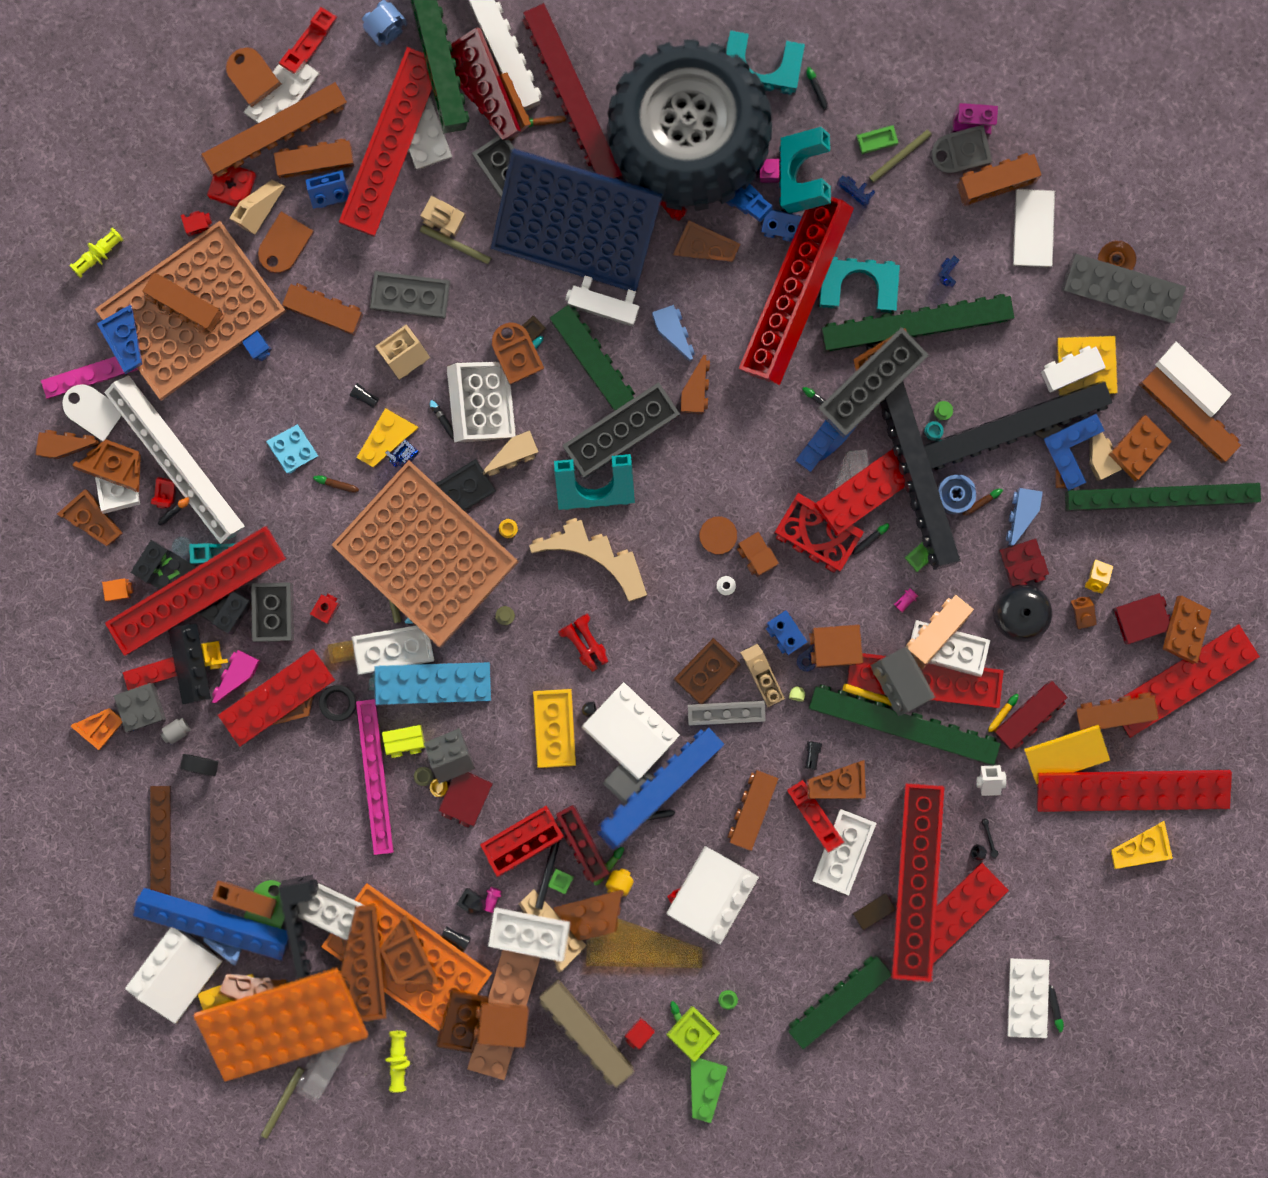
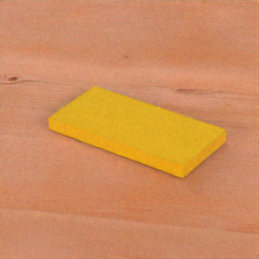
[533,689,576,768]
[1024,725,1110,784]

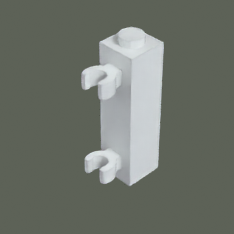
[565,276,639,327]

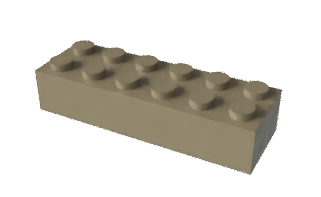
[539,979,634,1087]

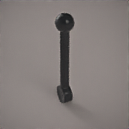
[981,818,998,858]

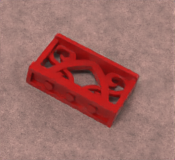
[774,493,864,573]

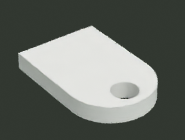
[63,385,122,441]

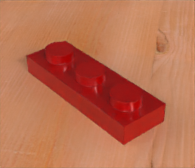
[123,657,177,690]

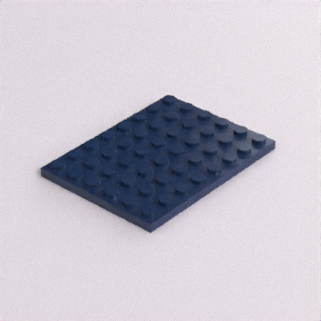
[490,148,662,291]

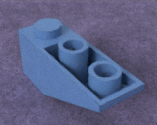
[652,305,695,362]
[1006,488,1043,546]

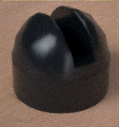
[582,701,596,717]
[970,844,987,861]

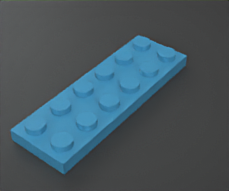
[374,662,491,705]

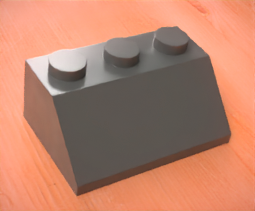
[870,646,935,716]
[603,764,664,823]

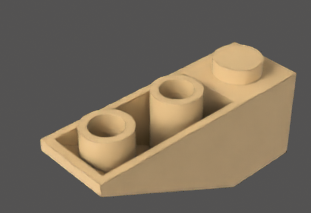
[230,180,285,234]
[1089,425,1122,481]
[483,431,538,476]
[740,644,785,707]

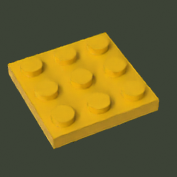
[1057,336,1117,395]

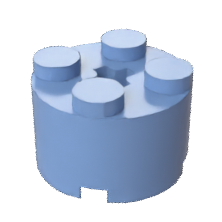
[362,0,407,46]
[937,475,976,515]

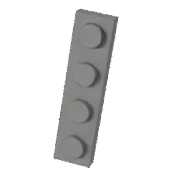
[688,701,766,725]

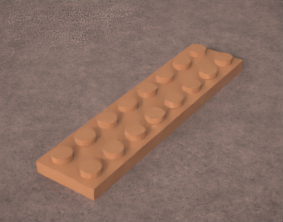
[467,950,541,1080]

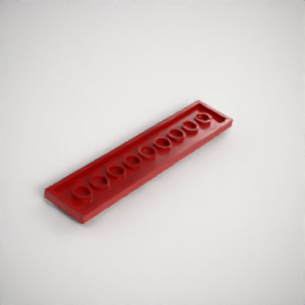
[339,47,432,237]
[105,526,286,656]
[1037,770,1232,812]

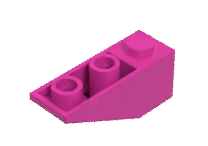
[212,650,261,703]

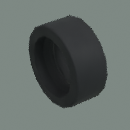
[319,685,356,721]
[180,754,219,777]

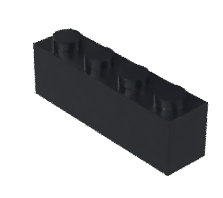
[168,623,211,705]

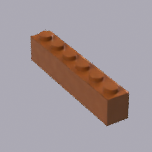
[1139,367,1241,463]

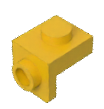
[1085,560,1113,594]
[201,641,228,670]

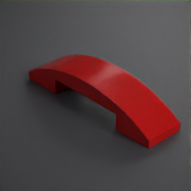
[279,7,337,74]
[787,780,845,853]

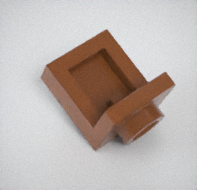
[1071,597,1097,629]

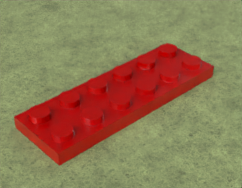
[814,449,905,535]
[218,649,336,747]
[933,862,1009,964]

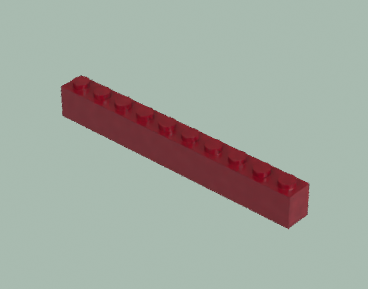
[522,3,622,180]

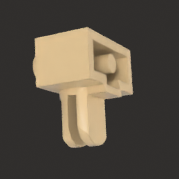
[421,196,466,237]

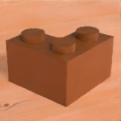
[737,532,779,577]

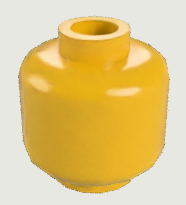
[605,868,634,897]

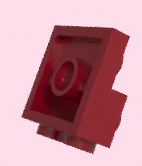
[999,538,1049,587]

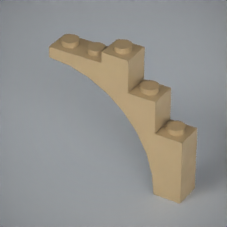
[529,518,647,602]

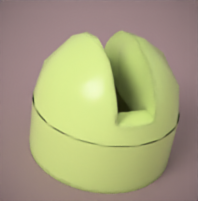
[789,686,805,702]

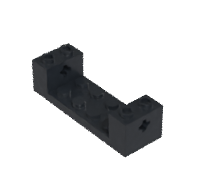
[130,540,252,635]
[278,874,333,981]

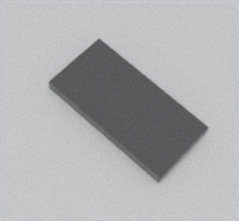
[370,271,450,319]

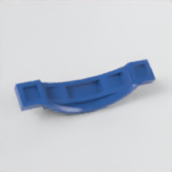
[726,184,773,222]
[795,420,856,472]

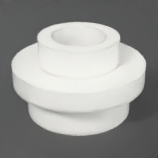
[717,576,736,595]

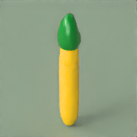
[988,694,1019,732]

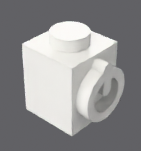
[977,765,1006,796]

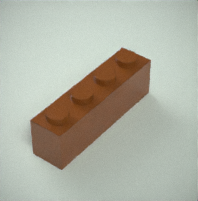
[274,139,355,179]
[142,272,223,333]
[282,283,363,336]
[1077,692,1159,731]
[727,770,779,851]

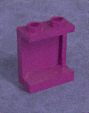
[953,103,998,135]

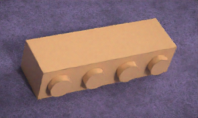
[906,595,974,670]

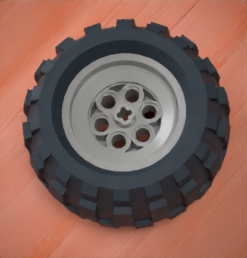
[607,39,772,211]

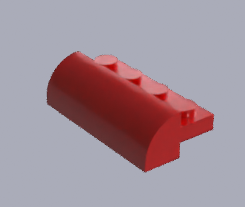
[480,805,565,877]

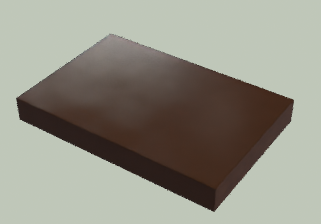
[674,638,741,704]
[436,990,489,1053]

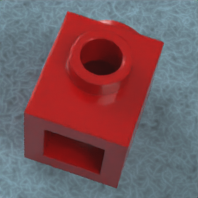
[310,593,340,624]

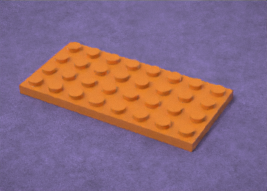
[321,883,492,1031]
[194,968,368,1082]

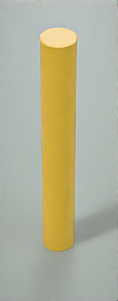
[843,683,892,706]

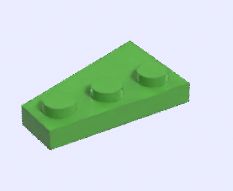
[691,1058,728,1123]

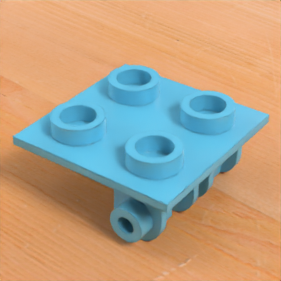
[266,424,318,474]

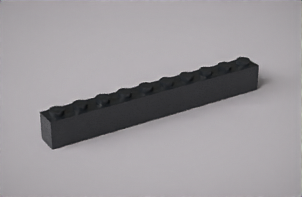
[880,381,961,570]
[924,381,1112,470]

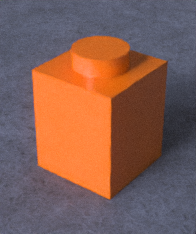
[102,578,134,602]

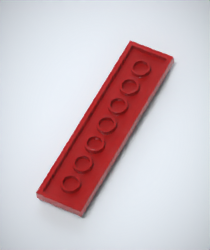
[1116,624,1260,738]
[847,653,1004,708]

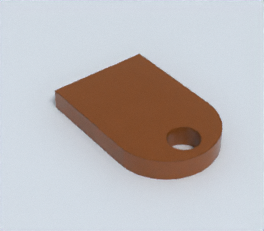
[226,48,282,107]
[258,211,314,273]
[492,323,544,385]

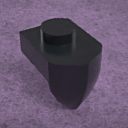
[457,888,486,916]

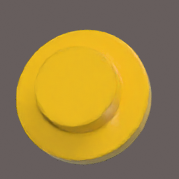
[499,519,518,538]
[430,778,449,797]

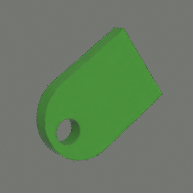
[244,880,285,929]

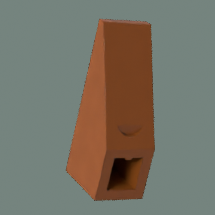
[680,355,710,414]
[36,430,99,459]
[211,881,277,919]

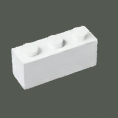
[1041,346,1106,393]

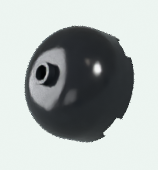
[993,585,1052,642]

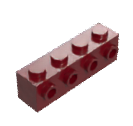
[556,805,611,883]

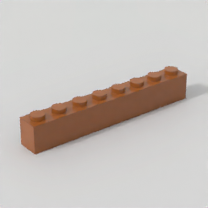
[201,82,347,177]

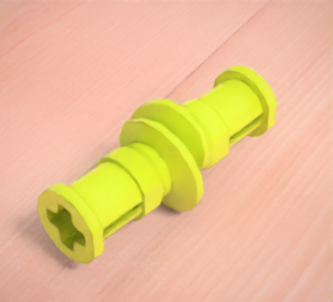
[69,228,124,278]
[385,1031,410,1092]

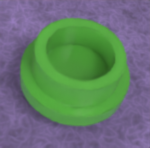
[934,401,953,420]
[718,990,738,1010]

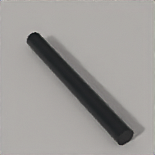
[535,841,560,910]

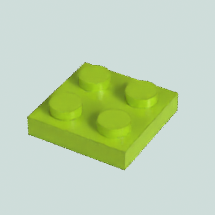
[666,1006,720,1062]

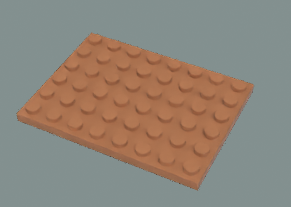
[95,221,286,401]
[332,460,519,647]

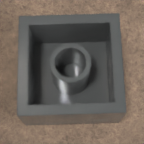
[114,683,166,732]
[424,728,475,784]

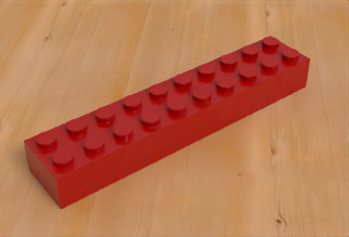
[739,197,854,385]
[892,783,945,982]

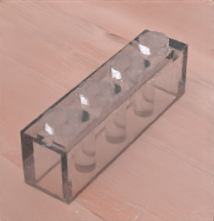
[296,1043,351,1103]

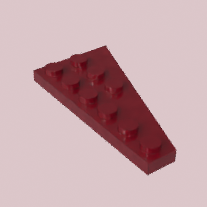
[450,27,521,140]

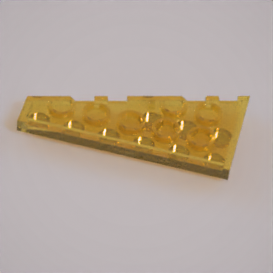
[586,918,703,968]

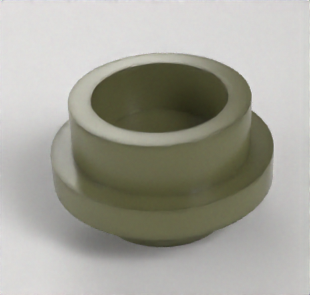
[495,606,515,625]
[414,767,433,786]

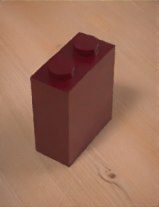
[1113,593,1171,645]
[438,772,493,828]

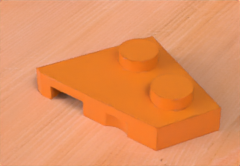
[70,708,123,750]

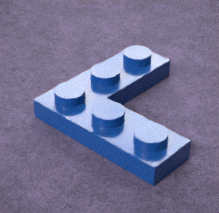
[1044,414,1105,491]

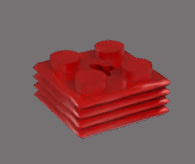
[207,166,256,207]

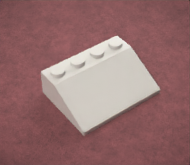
[447,362,516,443]
[582,682,680,780]
[666,846,759,944]
[125,928,223,1024]

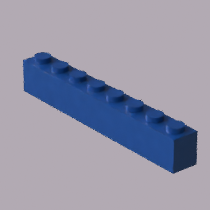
[597,728,725,850]
[133,888,289,961]

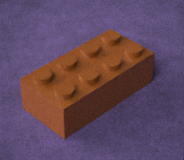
[957,153,1042,206]

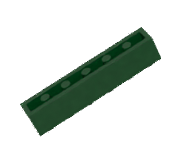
[550,305,635,411]
[787,955,892,1050]

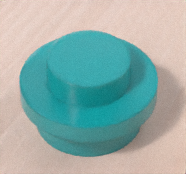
[924,421,944,441]

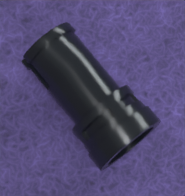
[349,383,379,408]
[805,741,823,770]
[441,926,471,951]

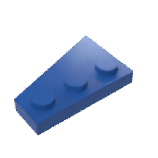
[97,305,142,374]

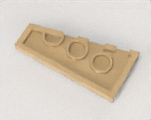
[519,889,587,972]

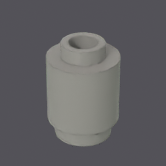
[161,718,191,744]

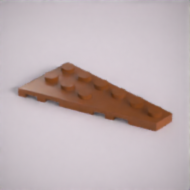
[340,904,386,1022]

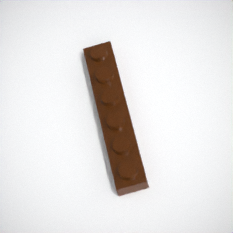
[150,786,171,896]

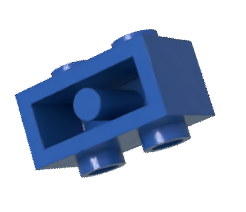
[306,170,349,209]
[760,209,802,242]
[765,610,807,655]

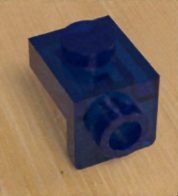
[938,255,960,287]
[385,439,420,467]

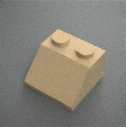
[375,324,430,380]

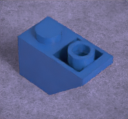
[242,330,272,361]

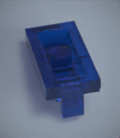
[837,175,875,208]

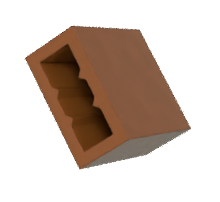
[809,624,863,668]
[474,1002,529,1048]

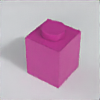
[760,159,780,183]

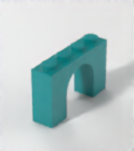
[726,30,805,95]
[779,127,831,214]
[819,257,900,313]
[554,454,635,510]

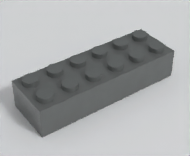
[1062,253,1186,323]
[817,328,929,438]
[562,382,680,479]

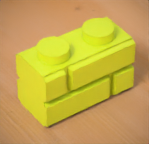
[382,725,425,758]

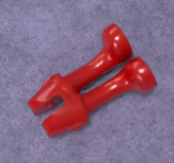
[558,613,608,672]

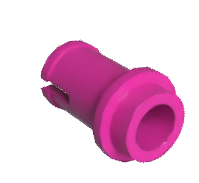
[894,588,918,613]
[485,887,502,913]

